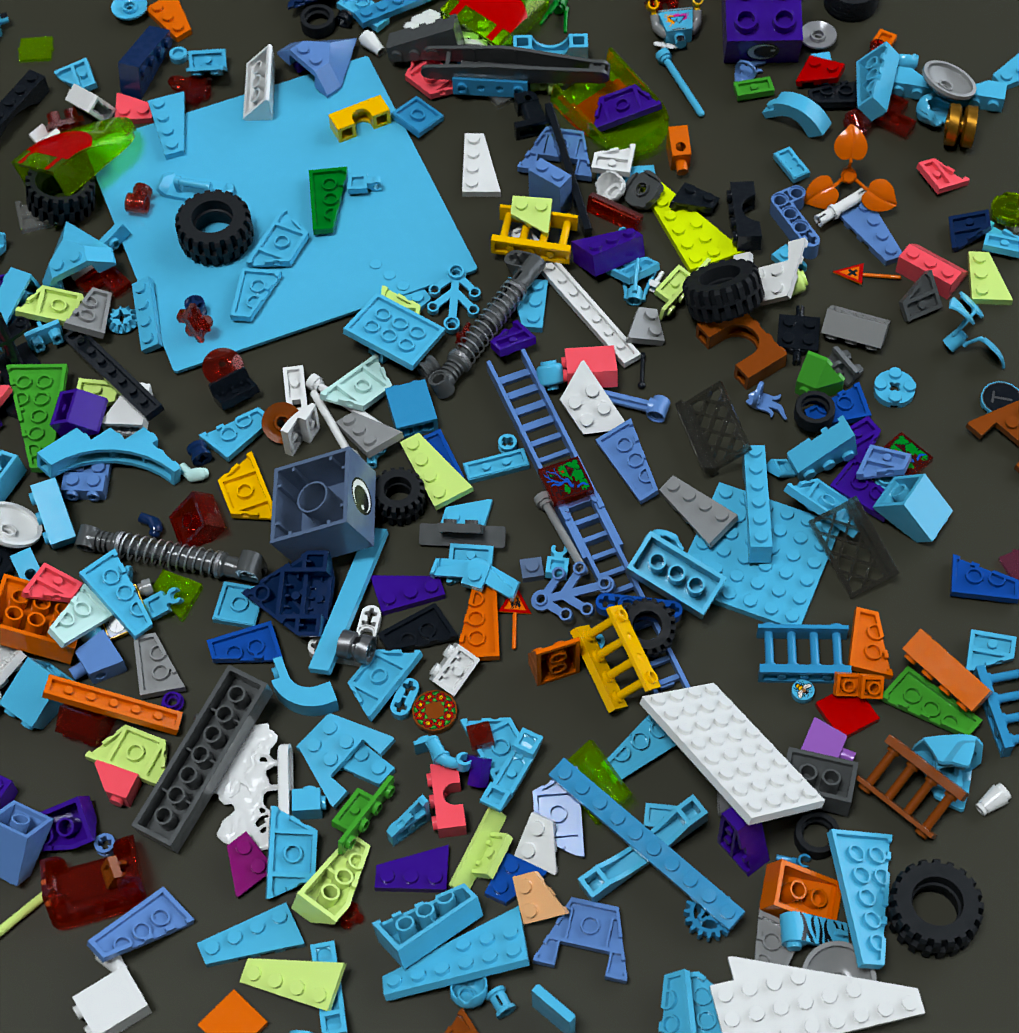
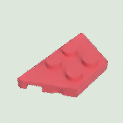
[405,60,453,100]

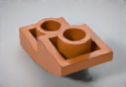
[833,672,885,699]

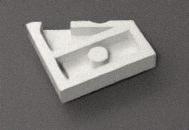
[514,812,558,875]

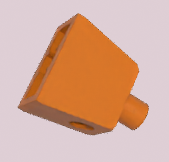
[666,125,691,175]

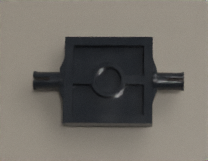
[777,305,820,366]

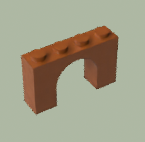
[696,313,787,390]

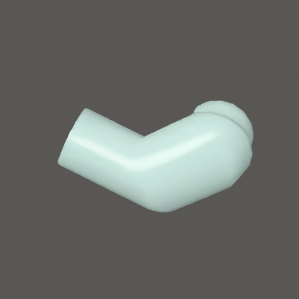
[179,463,209,482]

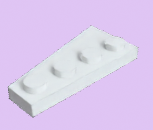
[462,133,501,197]

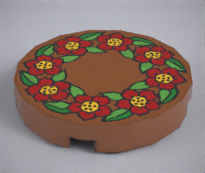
[412,690,458,734]

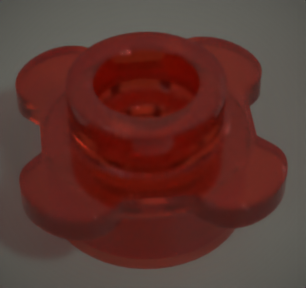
[340,902,364,930]

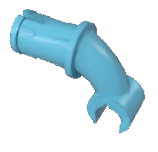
[425,736,472,772]

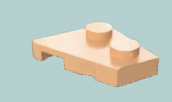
[512,871,569,925]

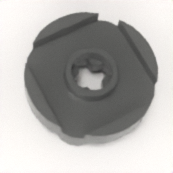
[625,170,664,210]

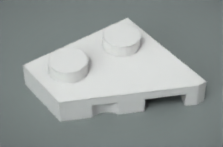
[591,144,636,177]

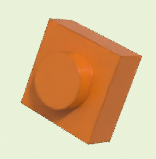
[872,29,897,48]

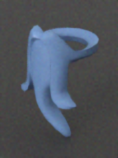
[735,59,766,82]
[746,381,787,420]

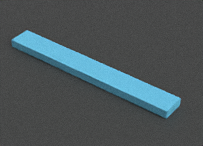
[308,528,389,675]

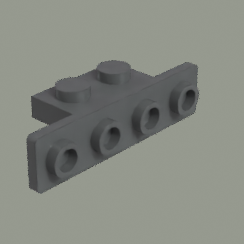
[419,519,506,548]

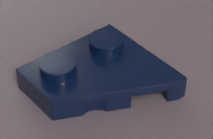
[949,209,992,253]

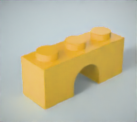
[328,95,391,143]

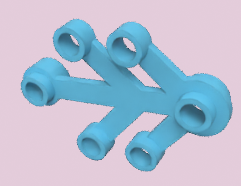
[427,264,481,334]

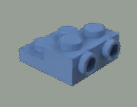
[60,463,112,501]

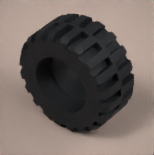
[175,189,254,266]
[682,259,764,323]
[886,859,984,959]

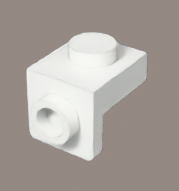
[29,124,61,144]

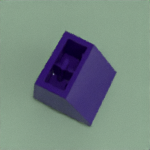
[50,388,108,437]

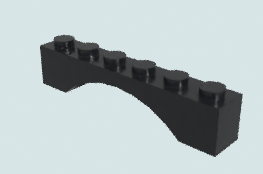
[0,70,50,138]

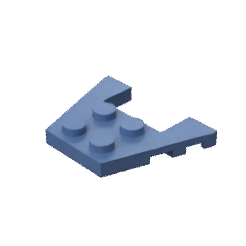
[517,126,592,182]
[533,897,627,984]

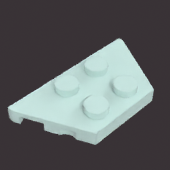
[320,354,392,411]

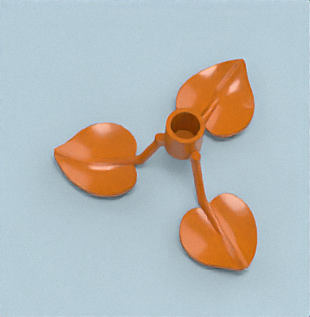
[804,124,897,212]

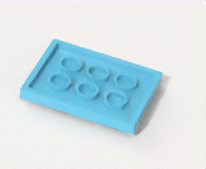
[343,292,446,371]

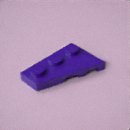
[371,575,446,616]

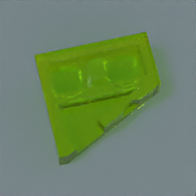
[153,569,203,622]

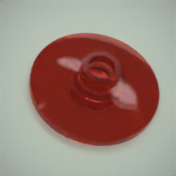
[202,348,244,383]

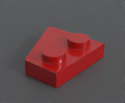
[796,55,845,87]

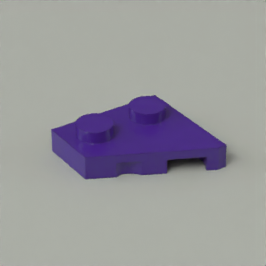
[490,320,536,357]
[850,416,881,466]

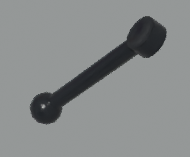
[638,352,646,389]

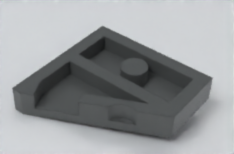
[899,270,943,321]

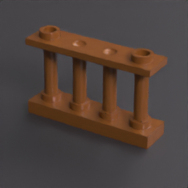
[856,734,969,839]

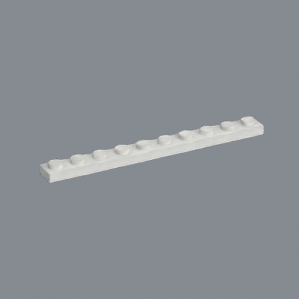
[509,225,641,368]

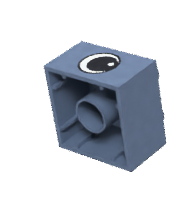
[270,446,376,562]

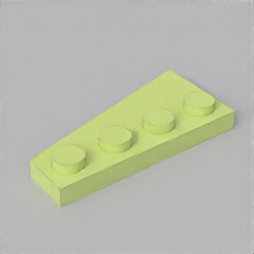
[400,433,474,510]
[239,958,347,1011]

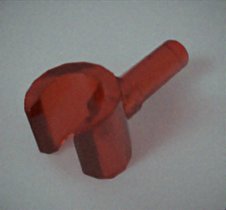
[455,322,471,347]

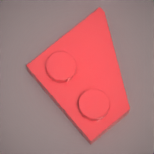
[114,93,154,125]
[916,158,970,194]
[21,562,83,603]

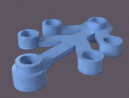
[531,561,616,623]

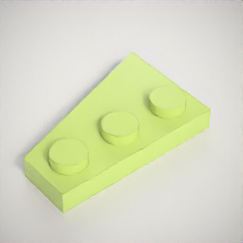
[967,251,1013,305]

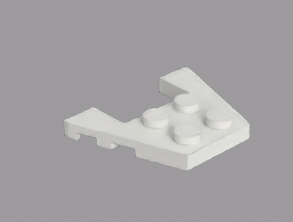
[733,237,808,306]

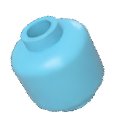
[536,360,564,391]

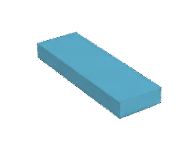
[463,448,530,484]

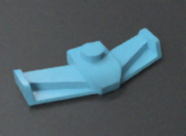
[430,557,521,602]

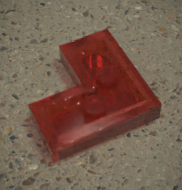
[873,93,916,138]
[75,266,132,297]

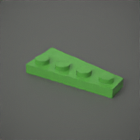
[879,666,983,735]

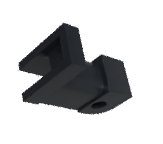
[514,91,547,141]

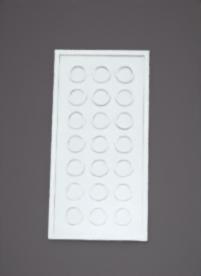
[639,683,825,825]

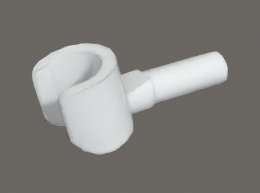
[649,271,664,293]

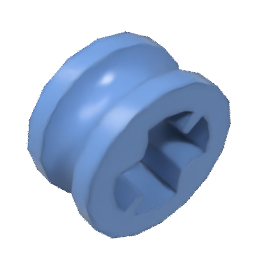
[94,833,117,857]

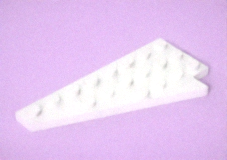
[709,956,925,1033]

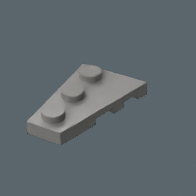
[133,633,186,699]
[754,909,795,966]

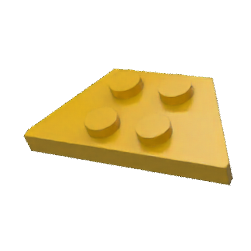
[218,451,272,520]

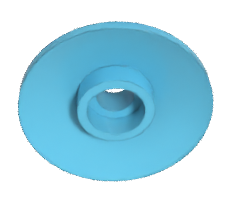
[111,0,148,20]

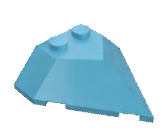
[42,221,117,290]

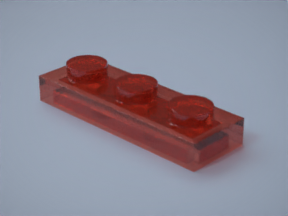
[586,192,644,232]

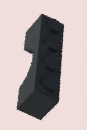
[726,181,762,251]

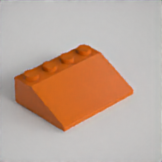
[0,574,78,664]

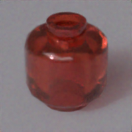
[843,108,871,136]

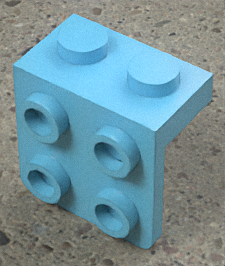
[186,49,228,77]

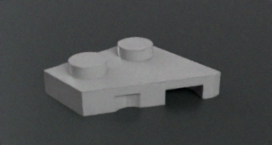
[626,307,665,346]

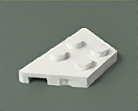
[559,360,625,435]

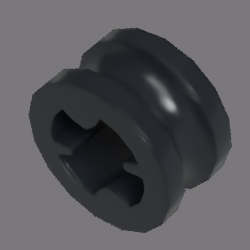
[335,9,354,28]

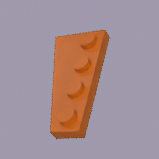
[459,585,500,661]

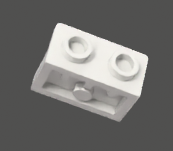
[429,642,480,696]

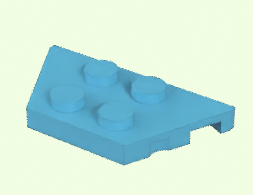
[246,207,309,268]
[783,478,859,538]
[347,649,423,721]
[460,717,519,781]
[265,806,318,900]

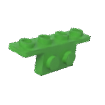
[332,775,395,856]

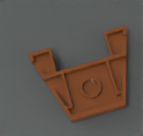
[966,400,1019,473]

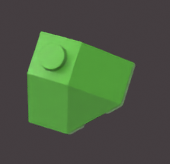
[795,351,845,396]

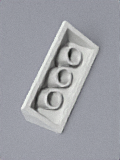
[243,44,276,121]

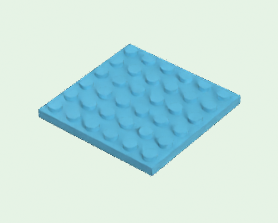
[688,482,840,624]

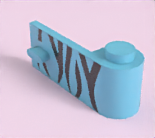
[779,911,849,951]

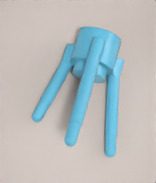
[622,258,656,306]

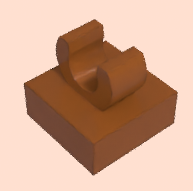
[100,855,131,889]

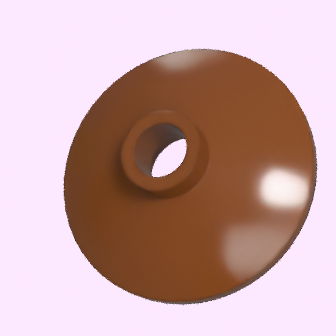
[261,402,299,444]

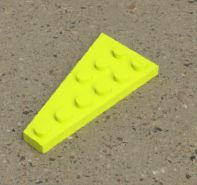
[641,182,745,273]

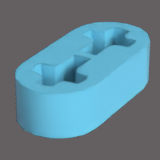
[390,678,420,720]

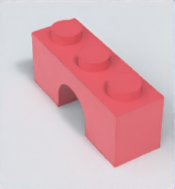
[426,764,467,838]

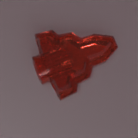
[167,75,212,106]

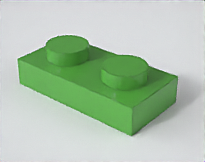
[733,76,775,101]

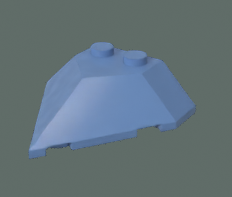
[277,38,357,98]

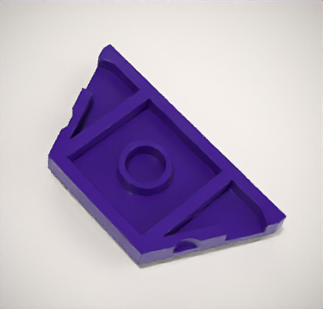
[591,84,663,134]

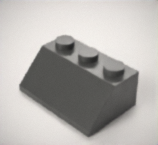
[786,747,859,816]

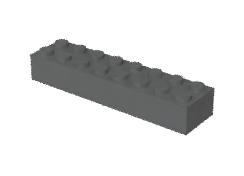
[131,664,273,854]

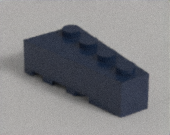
[118,26,172,99]

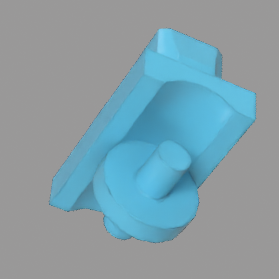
[24,319,64,353]

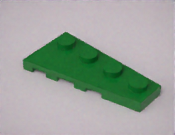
[309,167,348,235]

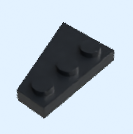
[377,603,458,652]

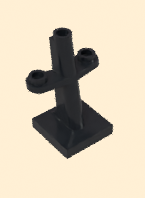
[0,312,41,388]

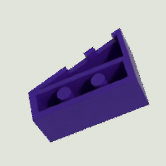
[571,228,645,277]
[717,806,770,877]

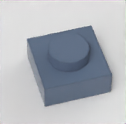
[519,557,545,583]

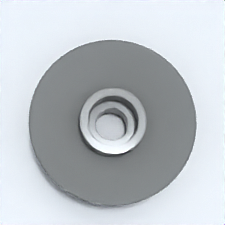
[802,21,837,49]

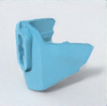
[912,734,983,812]

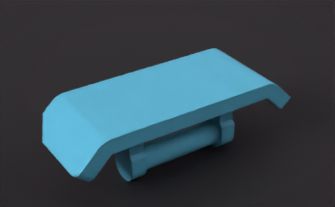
[156,172,234,201]

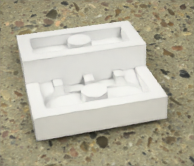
[280,403,320,457]

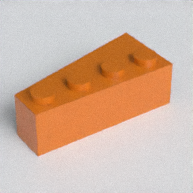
[902,628,993,712]

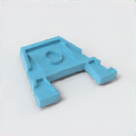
[299,713,396,809]

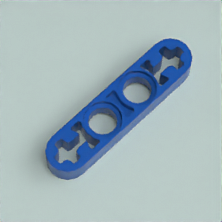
[595,593,683,623]

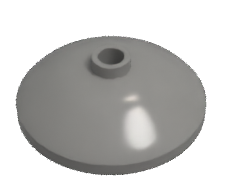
[922,60,976,101]
[802,941,877,981]

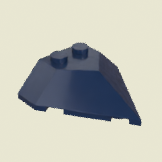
[241,550,335,637]

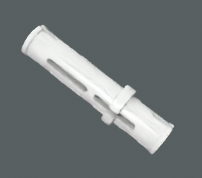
[814,188,866,227]

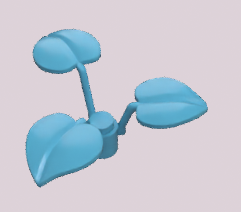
[943,291,1005,369]

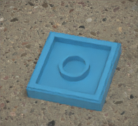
[391,96,444,138]

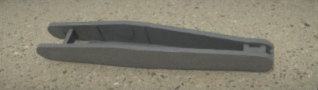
[421,45,611,84]

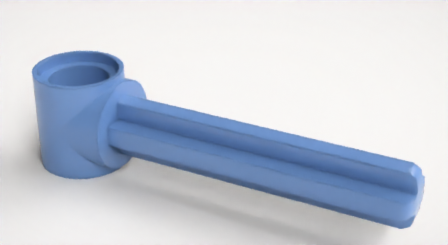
[604,390,671,423]

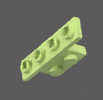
[654,258,711,320]
[449,807,513,889]

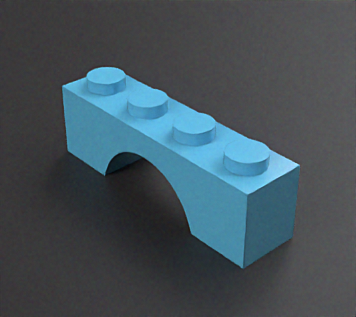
[513,33,588,58]

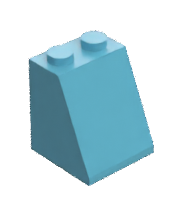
[873,474,953,543]
[0,657,77,730]

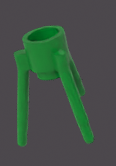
[539,0,570,33]

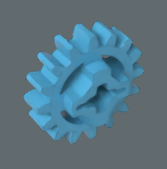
[683,891,734,942]

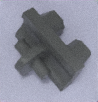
[828,346,864,387]

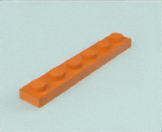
[42,674,183,735]

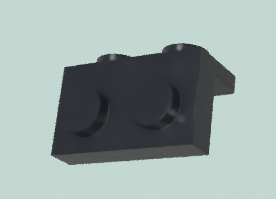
[208,367,260,411]

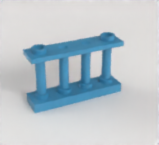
[452,62,528,97]
[756,622,852,684]
[973,665,1019,758]

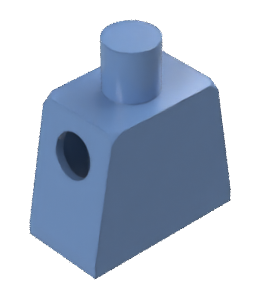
[68,629,128,684]

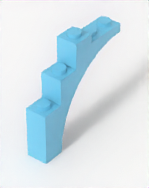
[37,427,181,485]

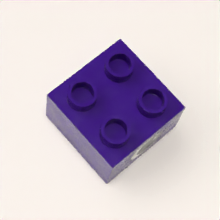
[721,0,803,63]

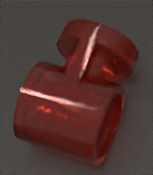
[125,183,153,215]

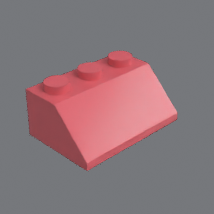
[895,244,969,300]

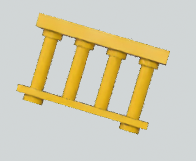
[491,204,578,264]
[570,604,661,713]

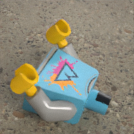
[646,0,703,49]

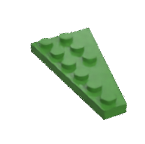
[6,364,69,472]

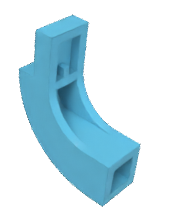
[762,92,832,138]
[271,656,339,716]

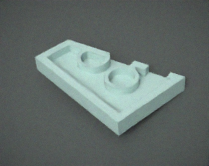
[47,583,113,648]

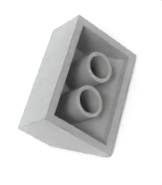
[821,305,891,351]

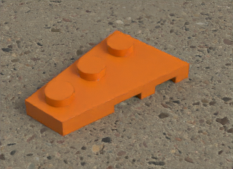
[146,0,192,43]
[847,607,893,680]

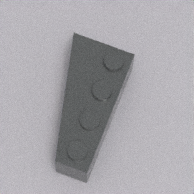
[386,14,465,63]

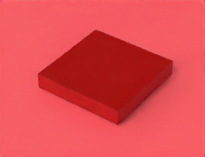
[815,693,880,738]

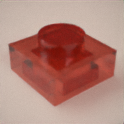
[466,721,495,750]

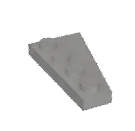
[659,476,739,549]

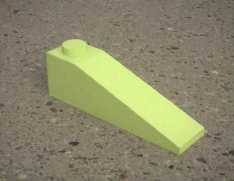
[291,836,370,924]

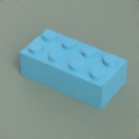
[626,531,727,620]

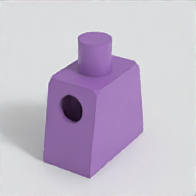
[801,717,856,761]

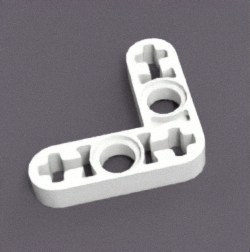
[308,605,381,667]

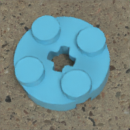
[873,367,916,408]

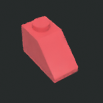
[94,759,142,807]

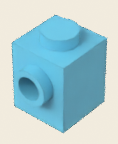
[292,786,327,820]

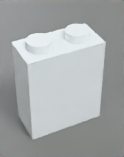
[72,965,152,1033]

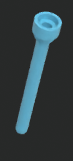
[655,48,705,117]

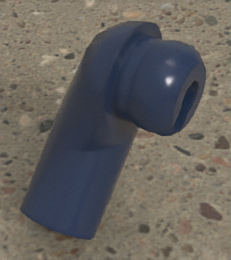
[138,512,163,538]

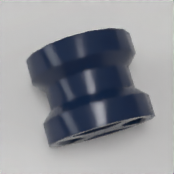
[184,295,207,321]
[186,440,212,466]

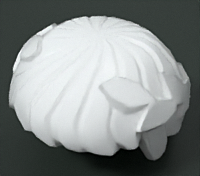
[595,171,626,203]

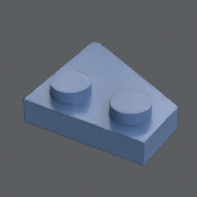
[856,444,911,480]

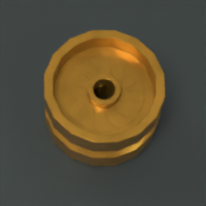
[944,103,978,149]

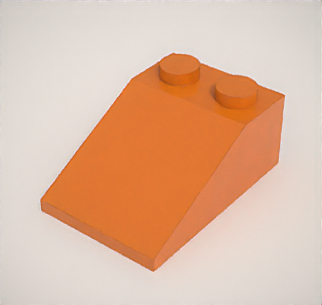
[528,637,580,686]
[759,859,841,921]

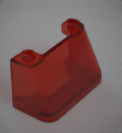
[40,835,147,930]

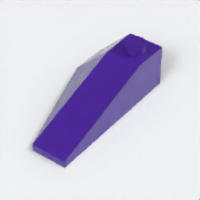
[40,796,97,851]

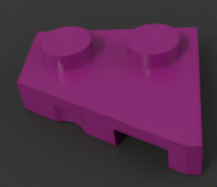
[227,832,267,898]

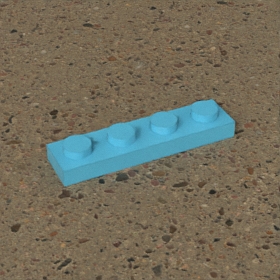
[132,277,163,354]

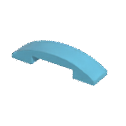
[479,728,543,812]
[310,940,348,1033]

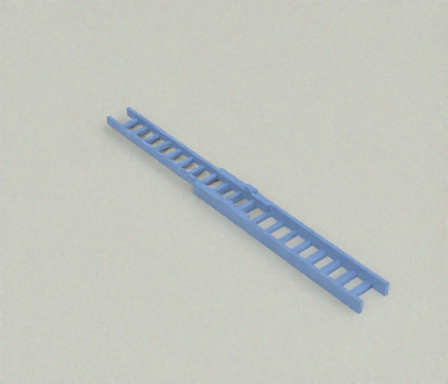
[486,348,690,694]

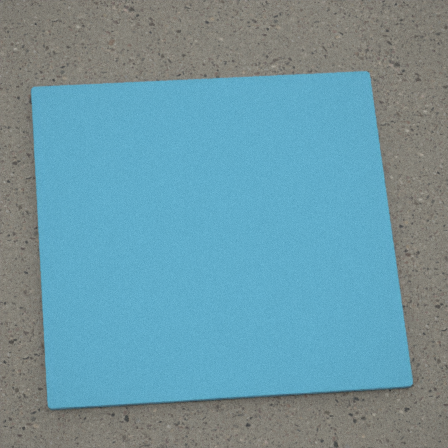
[85,56,477,373]

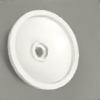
[0,501,43,549]

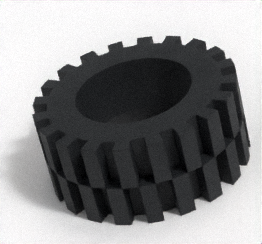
[25,158,96,226]

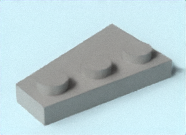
[63,287,112,339]
[336,412,404,458]

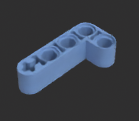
[769,185,820,259]

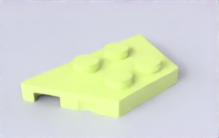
[15,285,84,326]
[85,724,167,787]

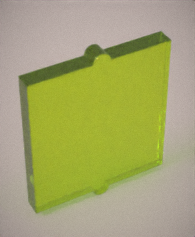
[18,36,54,63]

